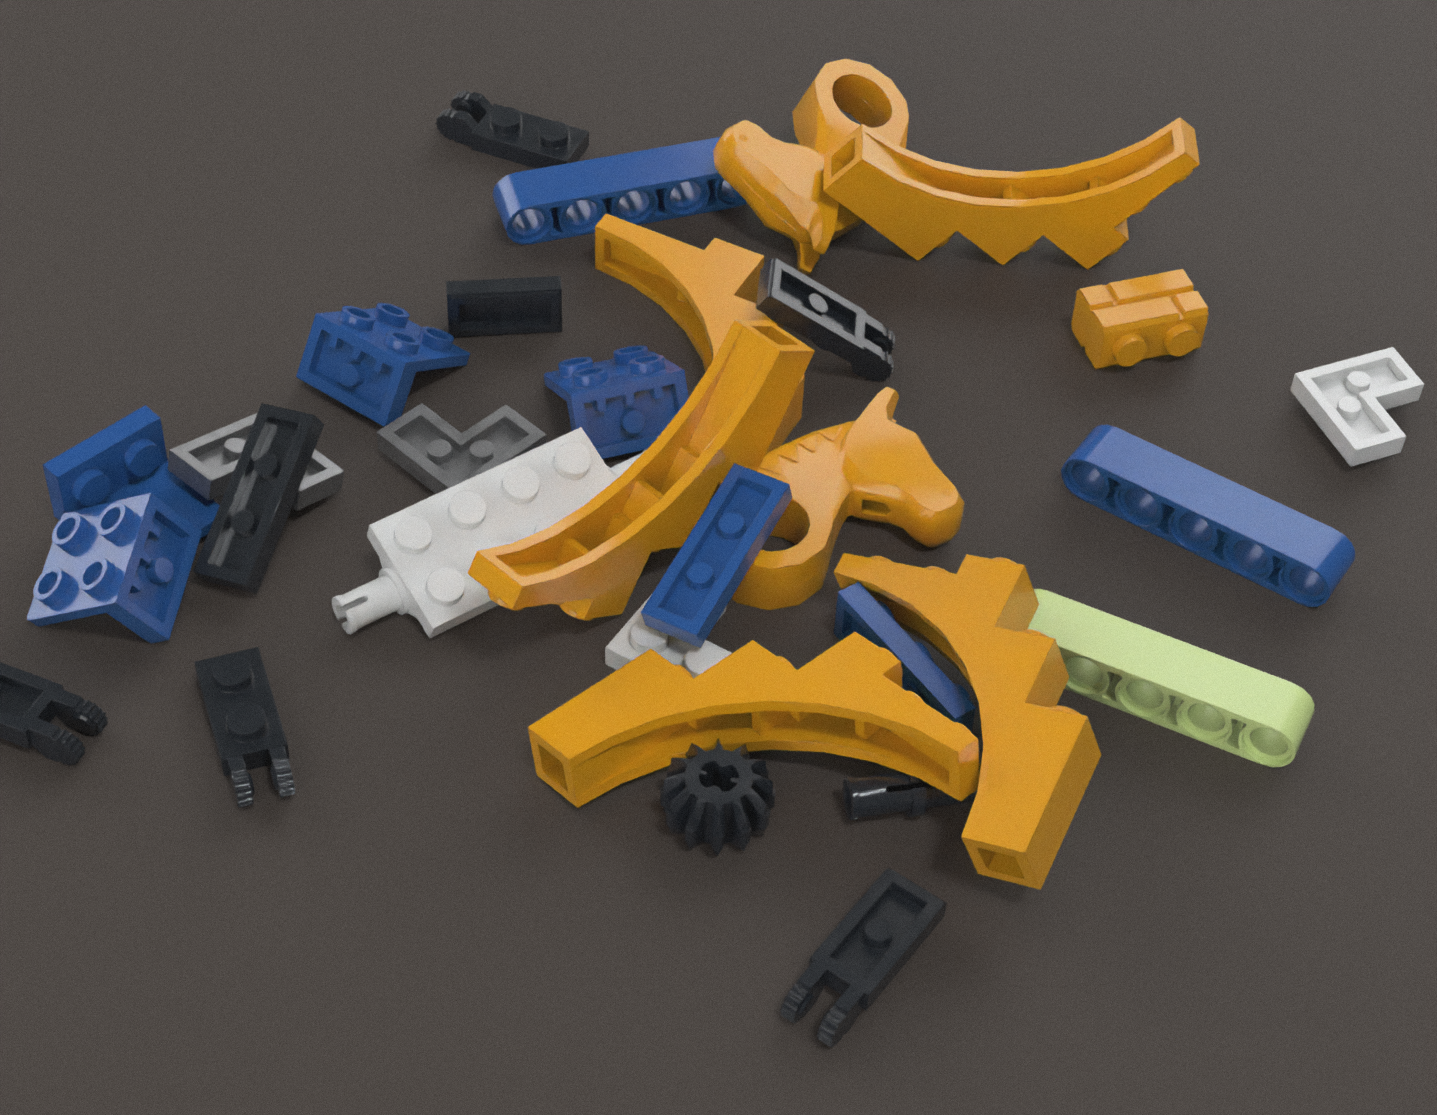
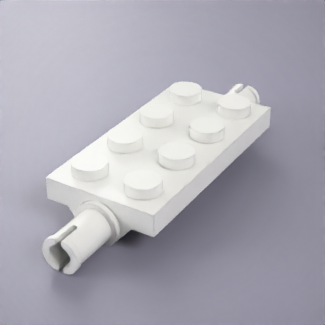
[332,427,648,638]

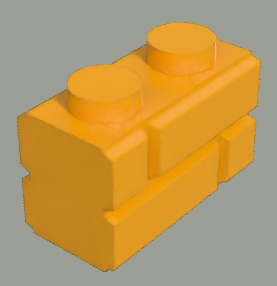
[1071,269,1209,369]

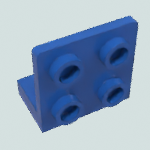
[296,303,470,427]
[543,345,689,459]
[42,405,220,539]
[27,493,202,644]

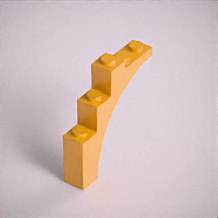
[823,117,1200,270]
[595,214,805,496]
[467,320,815,621]
[833,553,1102,890]
[528,632,979,808]

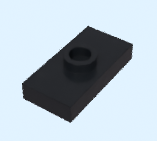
[446,276,562,337]

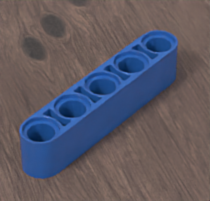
[492,137,747,245]
[1061,425,1355,607]

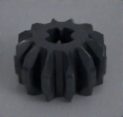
[660,737,776,856]

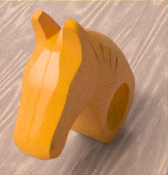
[713,58,909,275]
[731,387,964,610]

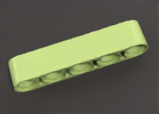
[1028,589,1315,767]

